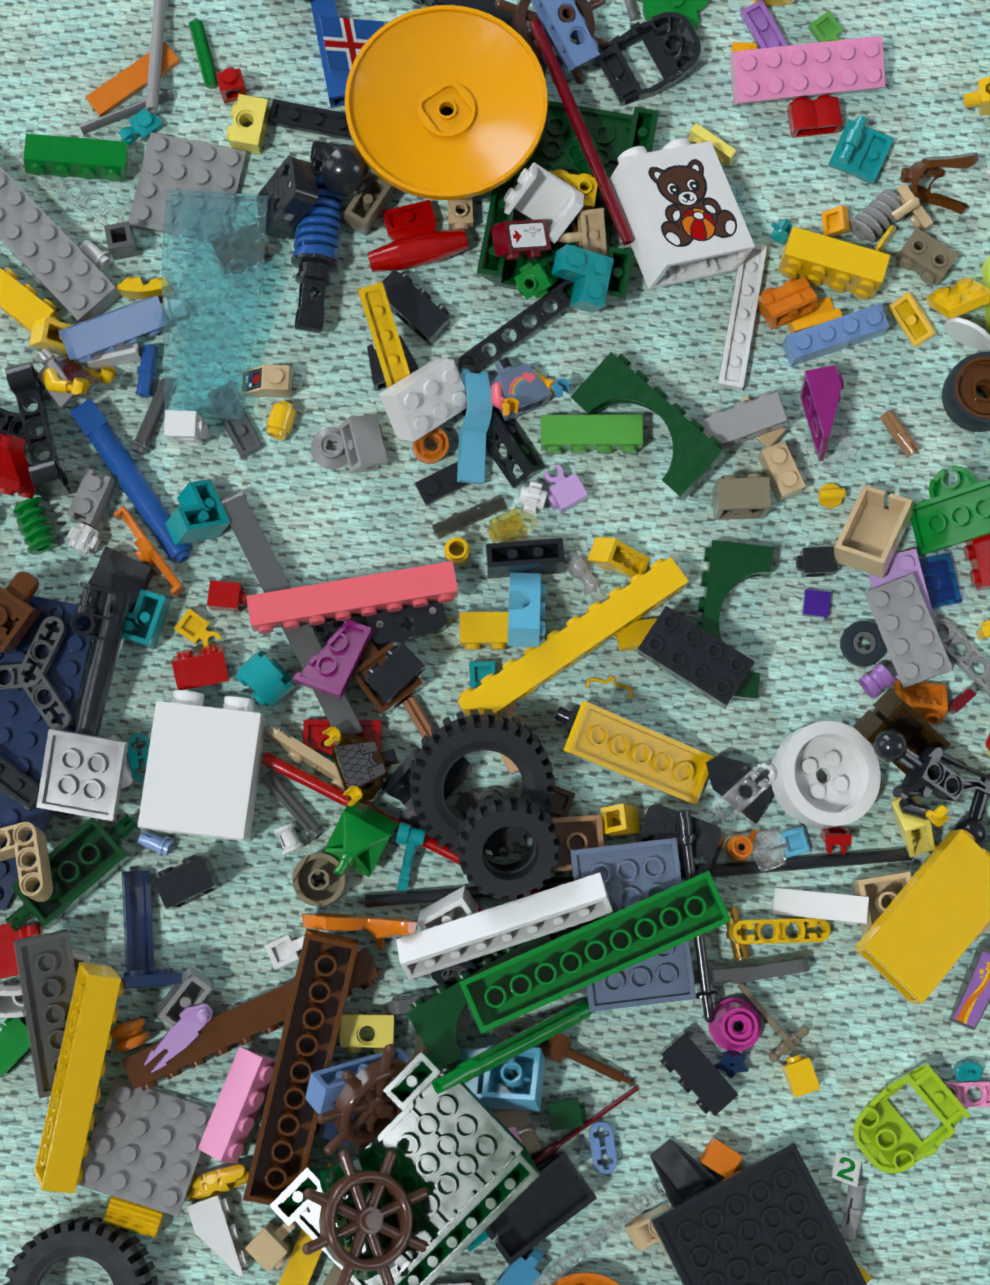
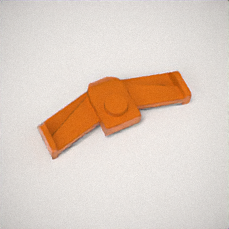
[113,506,185,597]

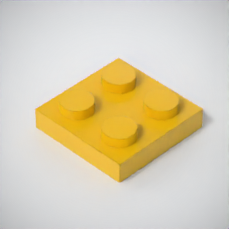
[926,278,990,319]

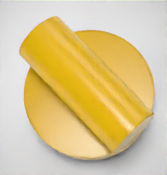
[817,483,846,509]

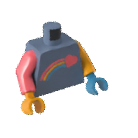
[491,357,570,421]

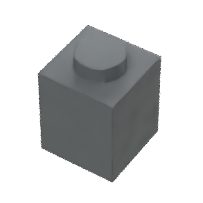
[104,221,139,260]

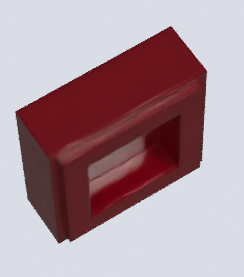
[948,688,976,714]

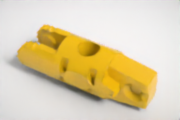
[185,1164,249,1202]

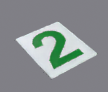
[832,1152,861,1187]

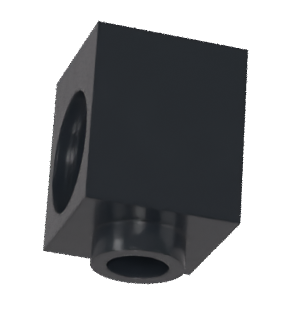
[796,546,836,578]

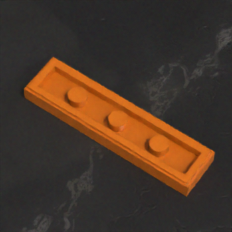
[85,41,180,117]

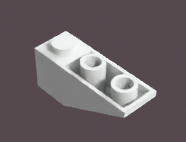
[187,1193,249,1277]

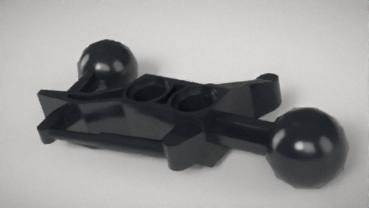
[873,729,990,846]

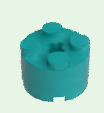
[235,648,296,707]

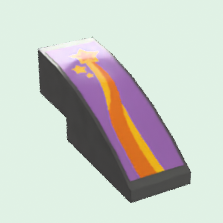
[949,946,990,1030]

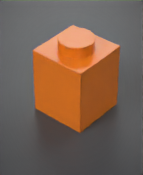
[699,1136,743,1178]

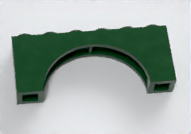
[571,352,726,500]
[693,540,773,702]
[406,934,556,1065]

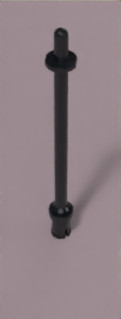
[674,810,719,1023]

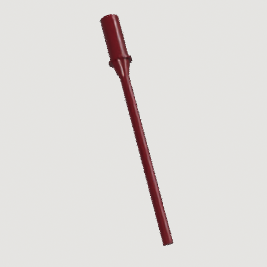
[531,1085,640,1167]

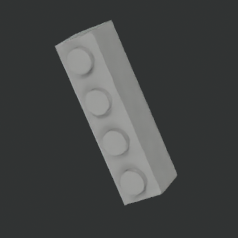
[689,391,789,450]

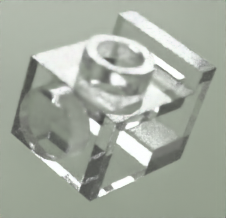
[751,826,788,872]

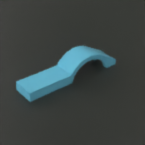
[457,369,493,485]

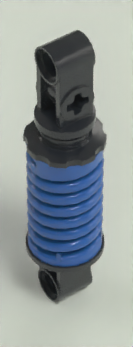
[291,140,343,333]

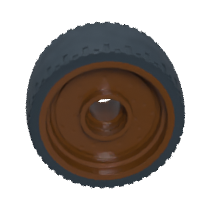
[942,352,990,432]

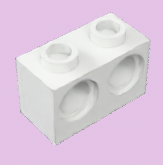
[164,410,208,446]

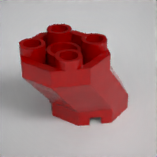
[0,433,36,499]

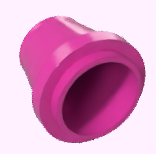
[708,998,762,1052]

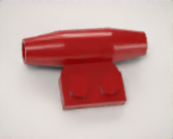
[367,200,469,272]

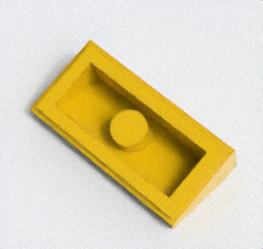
[888,292,939,348]

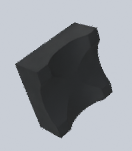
[88,546,155,613]

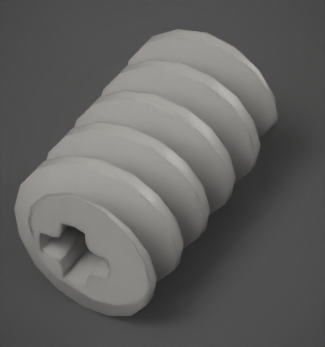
[849,188,901,242]

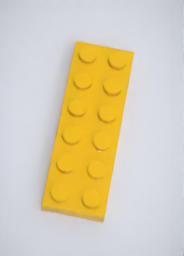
[563,701,714,805]

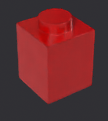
[207,580,247,613]

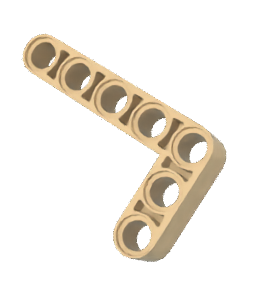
[0,822,53,902]

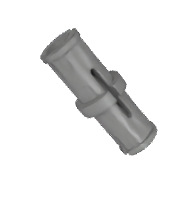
[841,1183,866,1241]

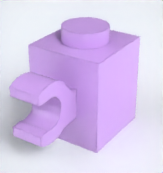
[544,464,588,514]

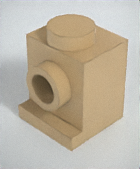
[448,197,473,233]

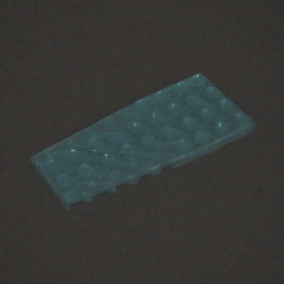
[162,189,268,421]

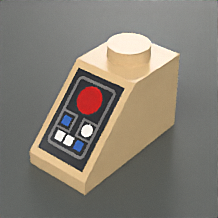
[241,365,292,398]

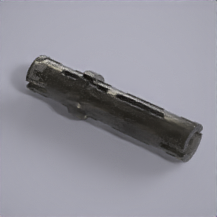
[431,494,507,540]

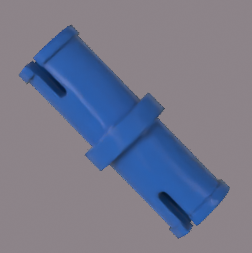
[135,344,158,397]

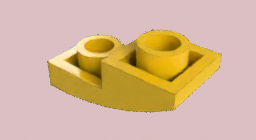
[116,276,173,300]
[616,618,657,651]

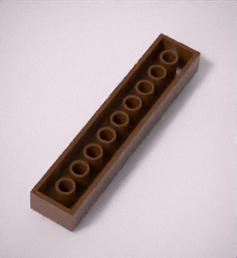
[243,928,359,1205]

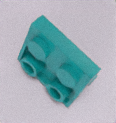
[828,116,894,185]

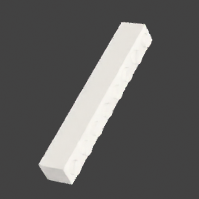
[396,873,613,980]

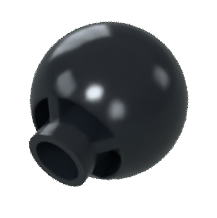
[317,142,370,196]

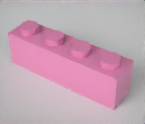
[198,1047,275,1164]

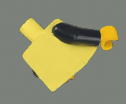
[891,795,950,858]

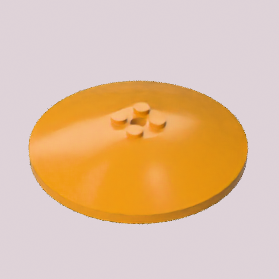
[345,5,548,200]

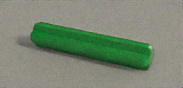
[189,19,218,89]

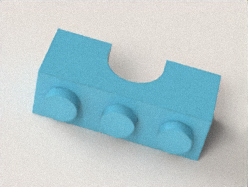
[507,572,546,647]

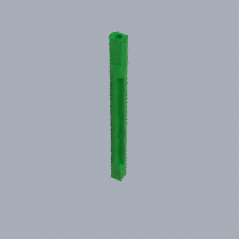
[432,1000,596,1094]

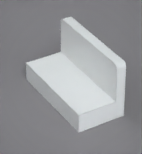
[87,341,141,371]

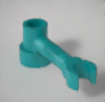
[396,822,426,892]

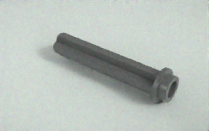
[130,378,175,455]
[262,770,325,841]

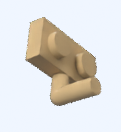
[891,183,933,233]
[557,208,607,256]

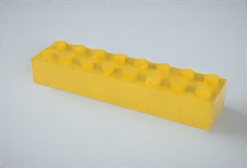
[34,962,124,1193]

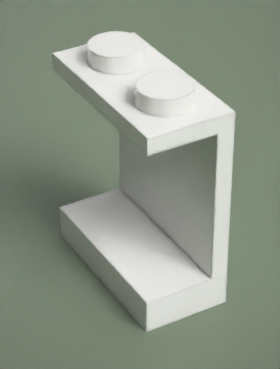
[504,162,584,244]

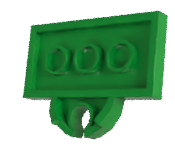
[911,465,990,556]

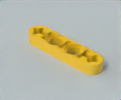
[729,918,831,944]

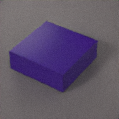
[802,589,831,618]

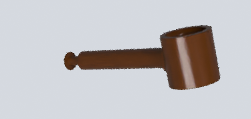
[540,1033,635,1087]

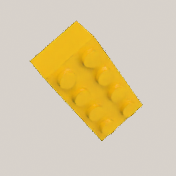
[777,226,890,300]

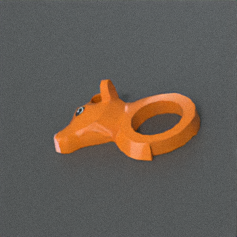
[302,913,418,950]

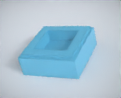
[777,826,811,858]

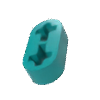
[127,733,150,783]

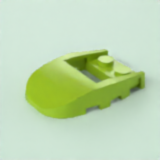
[853,1062,971,1174]

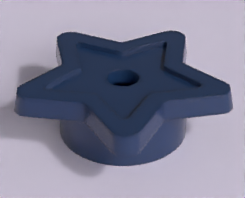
[714,1050,749,1078]

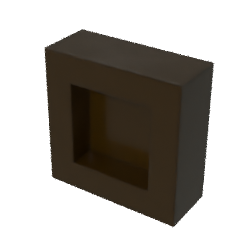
[550,785,575,817]

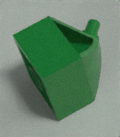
[324,802,399,877]

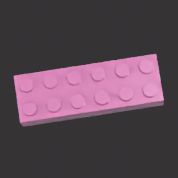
[730,35,885,106]

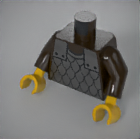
[322,727,398,807]

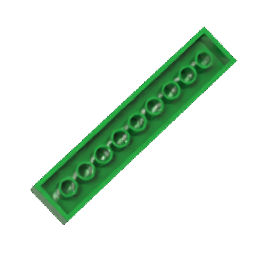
[459,871,732,1034]

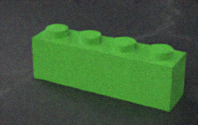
[540,414,643,455]

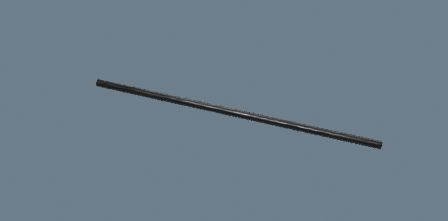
[365,848,913,908]

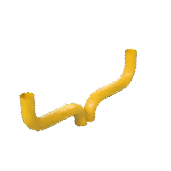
[585,676,633,699]

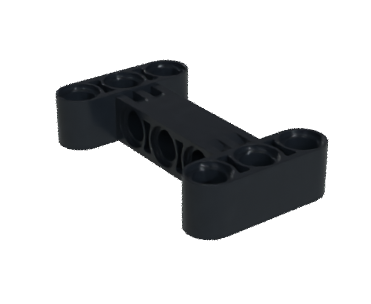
[5,362,71,500]

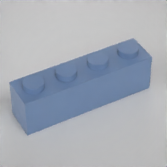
[58,296,168,362]
[782,303,889,367]

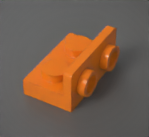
[892,680,948,725]

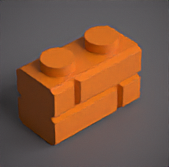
[758,277,818,330]

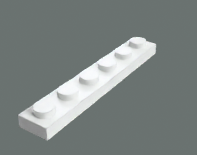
[717,244,767,390]

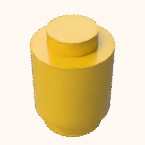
[265,401,297,440]
[444,537,470,567]

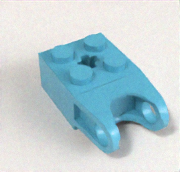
[454,1045,546,1111]

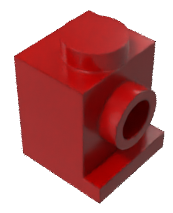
[216,68,247,104]

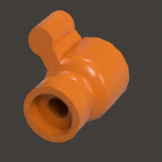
[725,830,761,861]

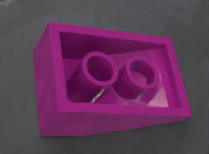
[800,365,844,462]

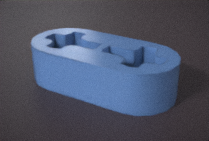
[589,1121,617,1174]

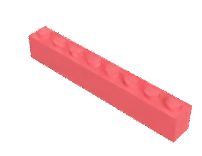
[246,561,458,634]

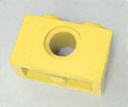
[226,94,270,155]
[340,1014,395,1053]

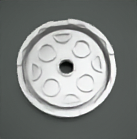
[770,721,881,829]

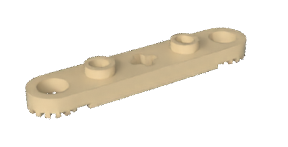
[264,725,379,804]

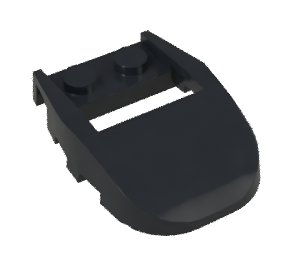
[595,12,701,106]

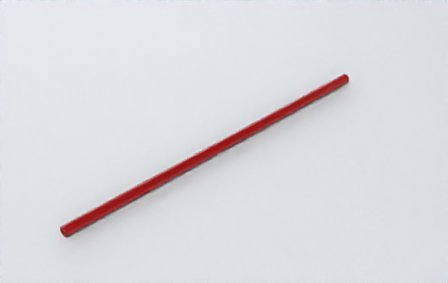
[261,752,579,926]

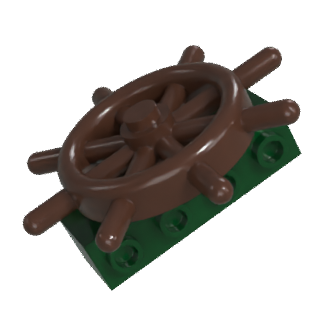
[302,1149,429,1285]

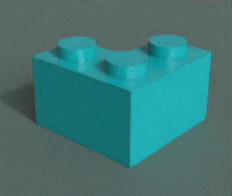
[552,244,614,313]
[165,479,231,546]
[121,589,171,650]

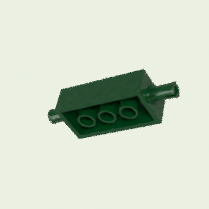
[5,814,138,932]

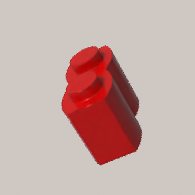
[787,95,843,138]

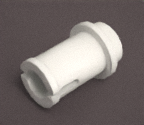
[79,239,112,270]

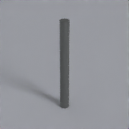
[79,89,174,134]

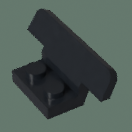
[382,749,472,829]

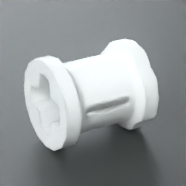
[273,822,304,855]

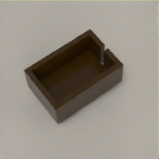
[853,688,951,775]

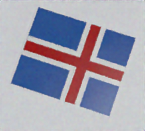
[319,16,385,72]

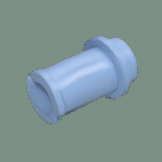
[138,829,174,856]

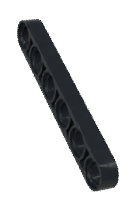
[457,280,574,373]

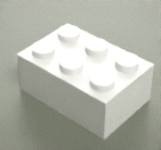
[379,358,467,441]

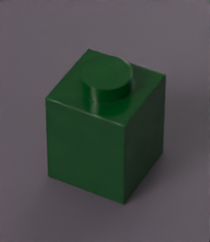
[546,1097,587,1131]

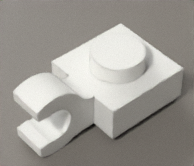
[265,934,304,970]

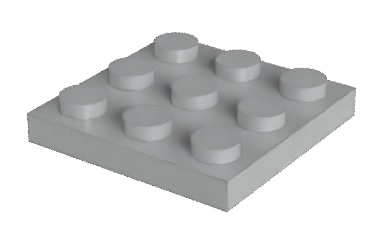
[36,729,128,821]

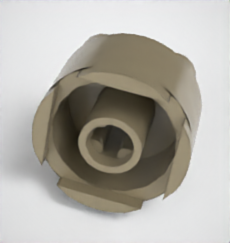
[292,853,348,906]

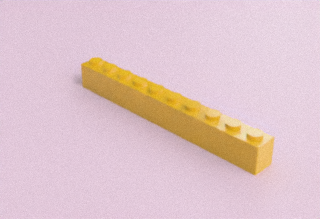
[457,557,689,717]

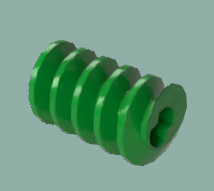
[13,497,58,555]

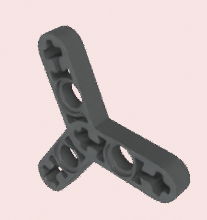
[0,616,73,730]

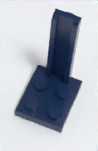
[121,870,182,989]

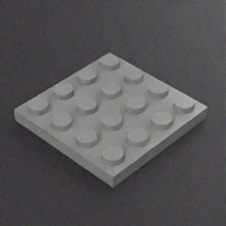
[128,132,247,243]
[77,1078,213,1218]

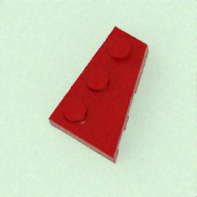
[303,719,382,756]

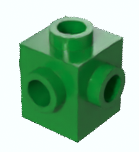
[514,258,558,300]

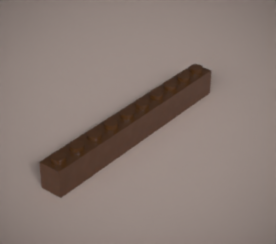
[121,947,380,1091]

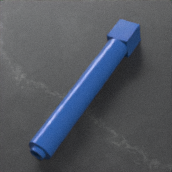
[70,398,193,563]

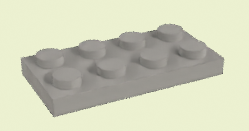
[864,573,953,689]

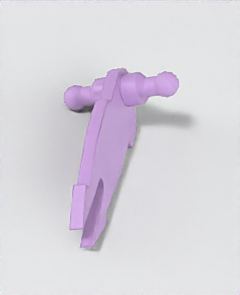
[144,1003,213,1073]

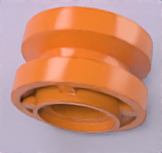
[412,427,449,464]
[109,1018,152,1053]

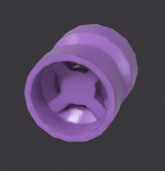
[858,663,895,699]

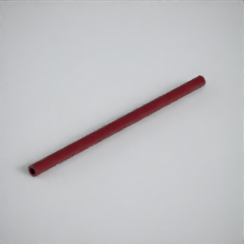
[529,19,635,245]

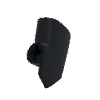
[706,754,773,823]

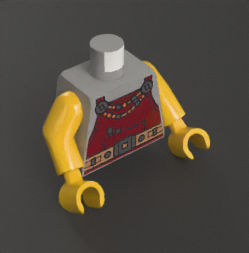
[36,347,116,407]

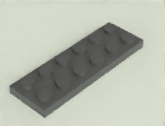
[13,929,76,1099]

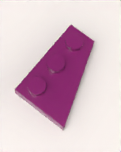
[292,620,373,699]

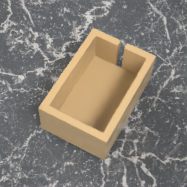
[834,484,913,578]

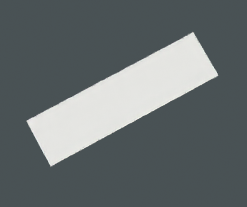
[773,888,869,924]

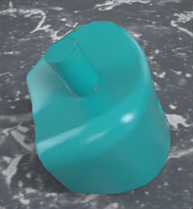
[770,219,793,244]
[954,1059,983,1082]

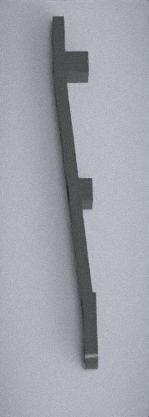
[387,957,810,1032]

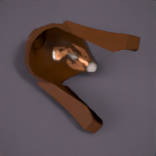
[901,152,979,215]

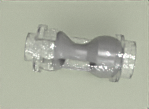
[564,550,610,605]

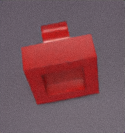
[821,826,852,855]

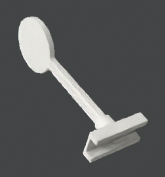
[944,318,990,352]

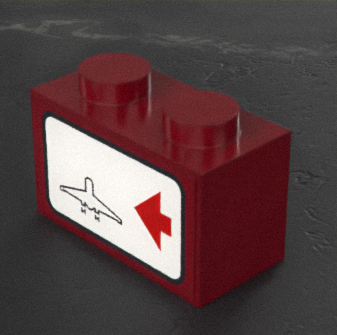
[491,219,551,261]

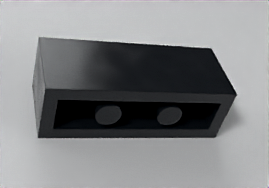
[382,269,451,346]
[486,538,565,579]
[659,1031,739,1116]

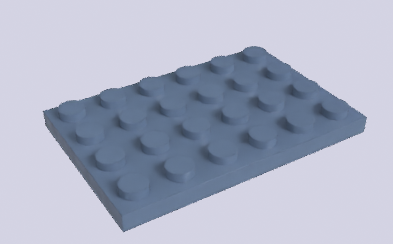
[570,838,696,1012]

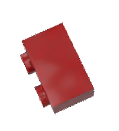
[171,644,231,690]

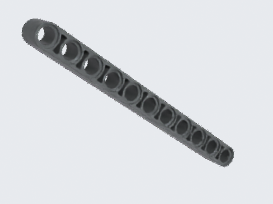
[220,489,363,735]

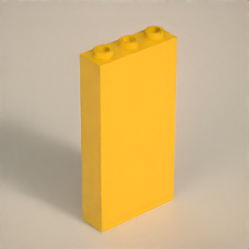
[854,829,990,1004]

